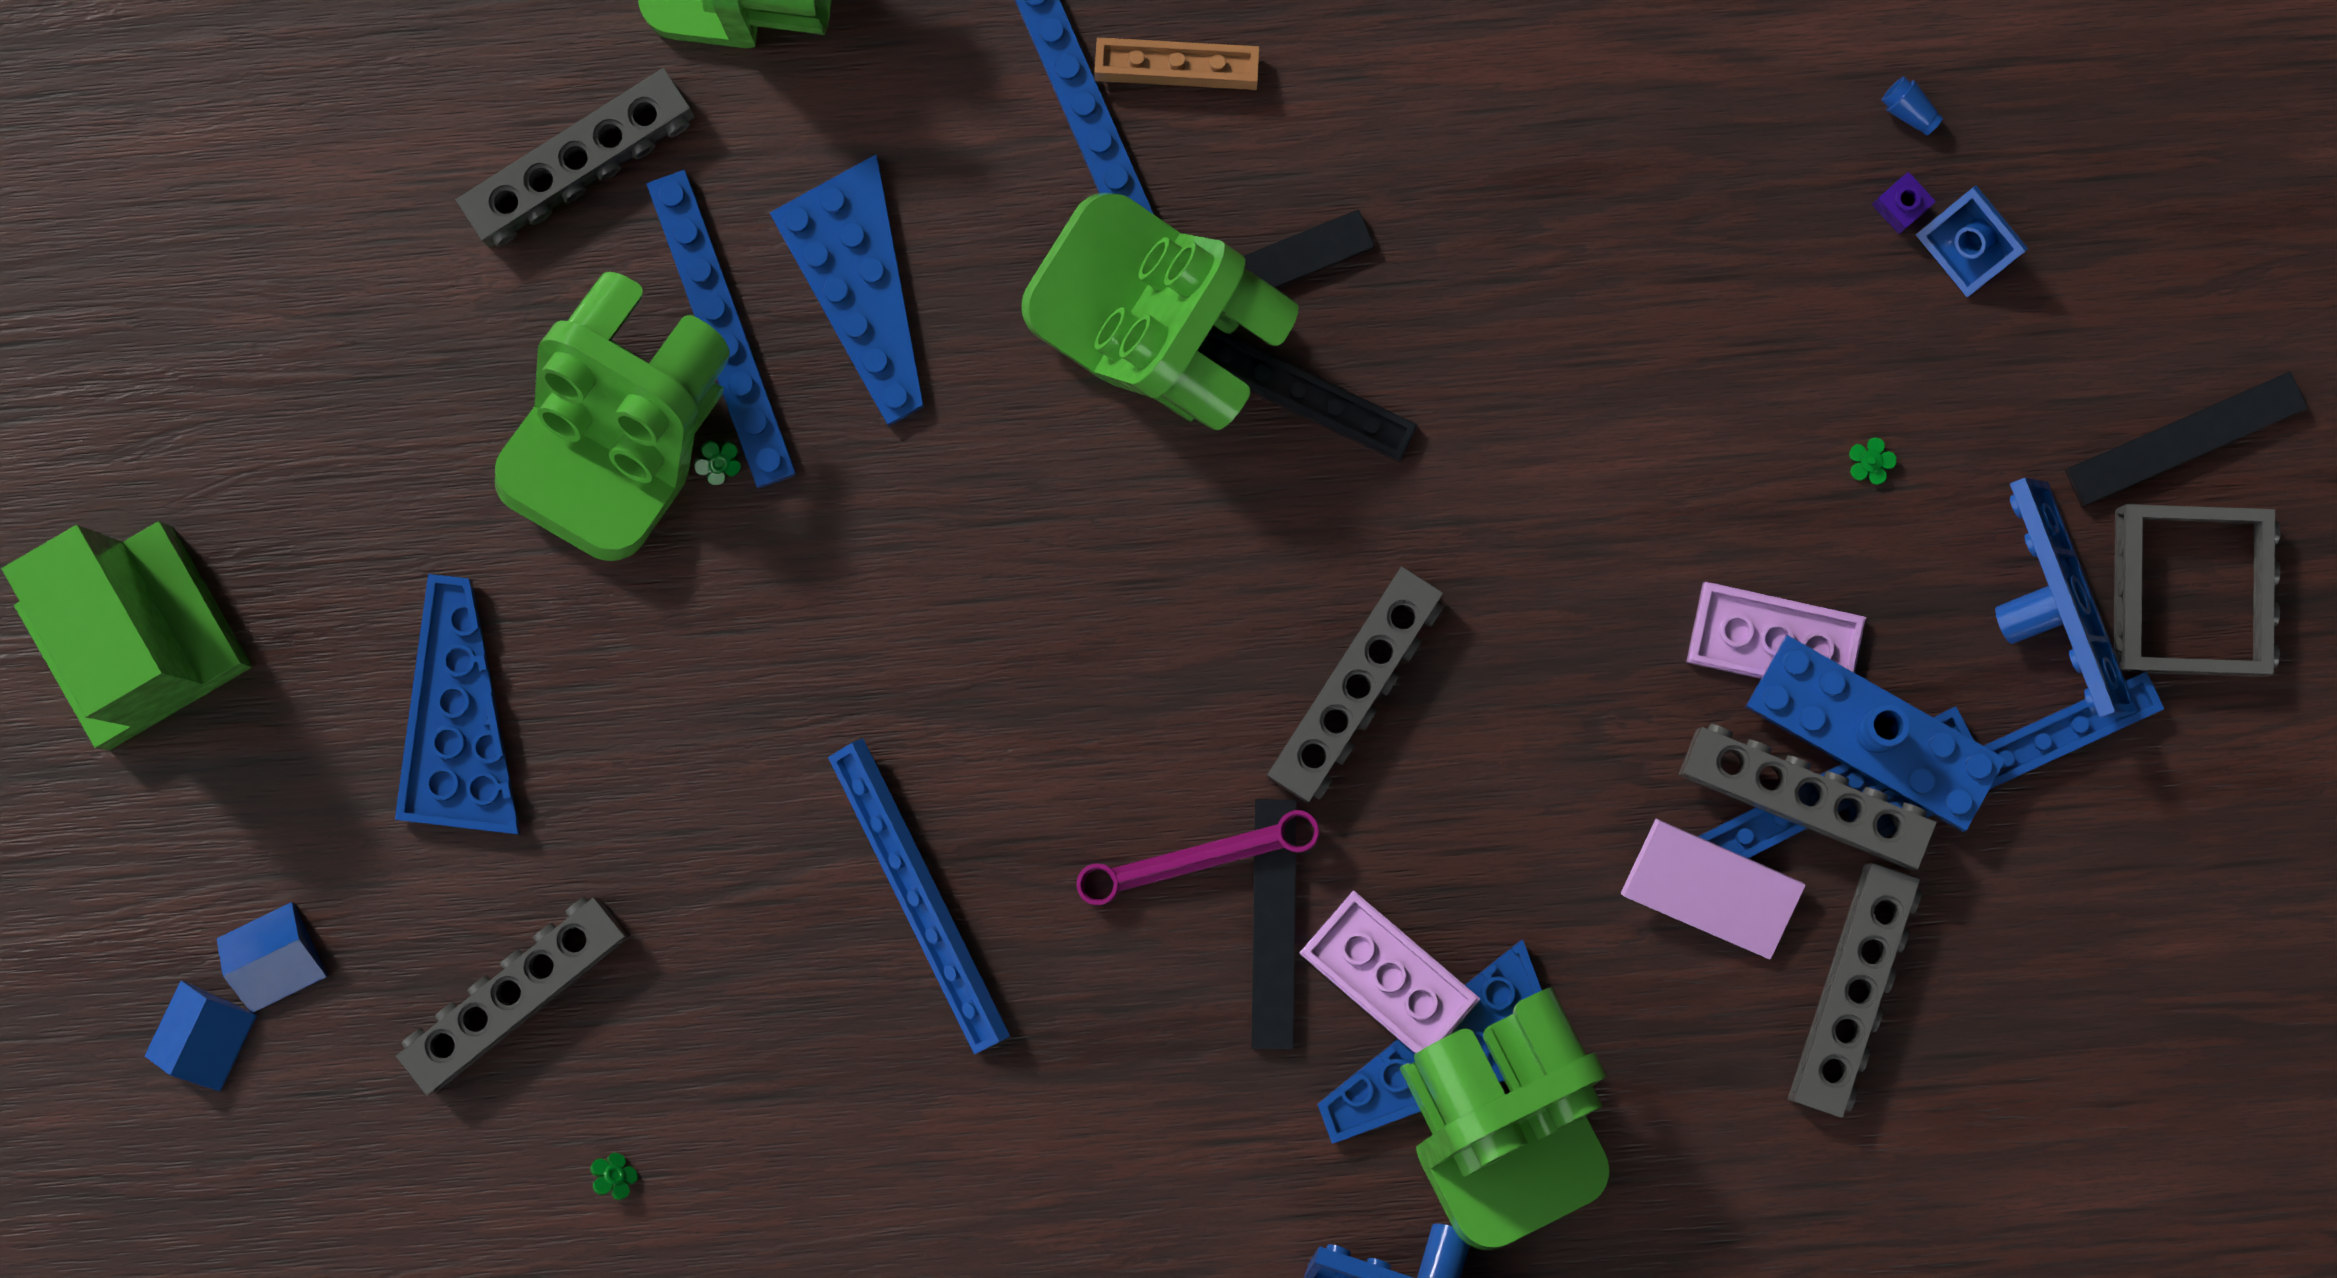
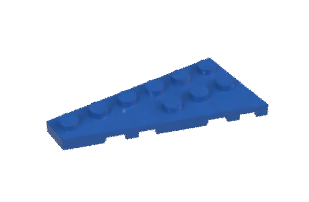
[770,154,924,427]
[395,574,521,835]
[1317,939,1542,1144]

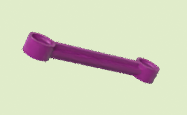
[1076,810,1320,905]

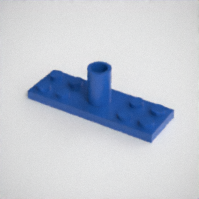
[1995,477,2137,718]
[1745,635,2006,832]
[1304,1224,1470,1278]

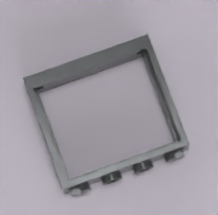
[2114,504,2281,677]

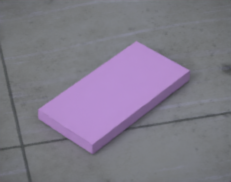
[1686,582,1866,679]
[1621,818,1806,959]
[1300,890,1480,1054]

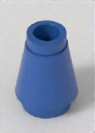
[1881,76,1943,136]

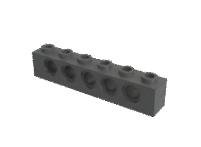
[455,68,695,248]
[1266,566,1444,803]
[1678,724,1936,870]
[1787,863,1922,1118]
[396,896,630,1095]

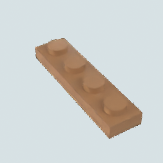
[1094,37,1259,90]

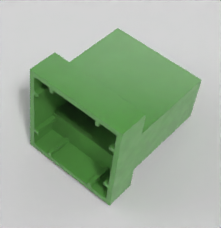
[1,521,253,751]

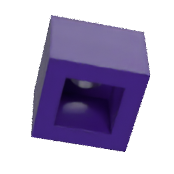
[1872,172,1936,234]

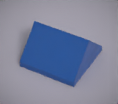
[1916,185,2028,297]
[216,902,328,1013]
[145,980,257,1091]

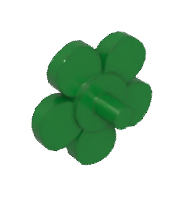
[1849,437,1896,485]
[693,440,741,485]
[590,1153,637,1200]

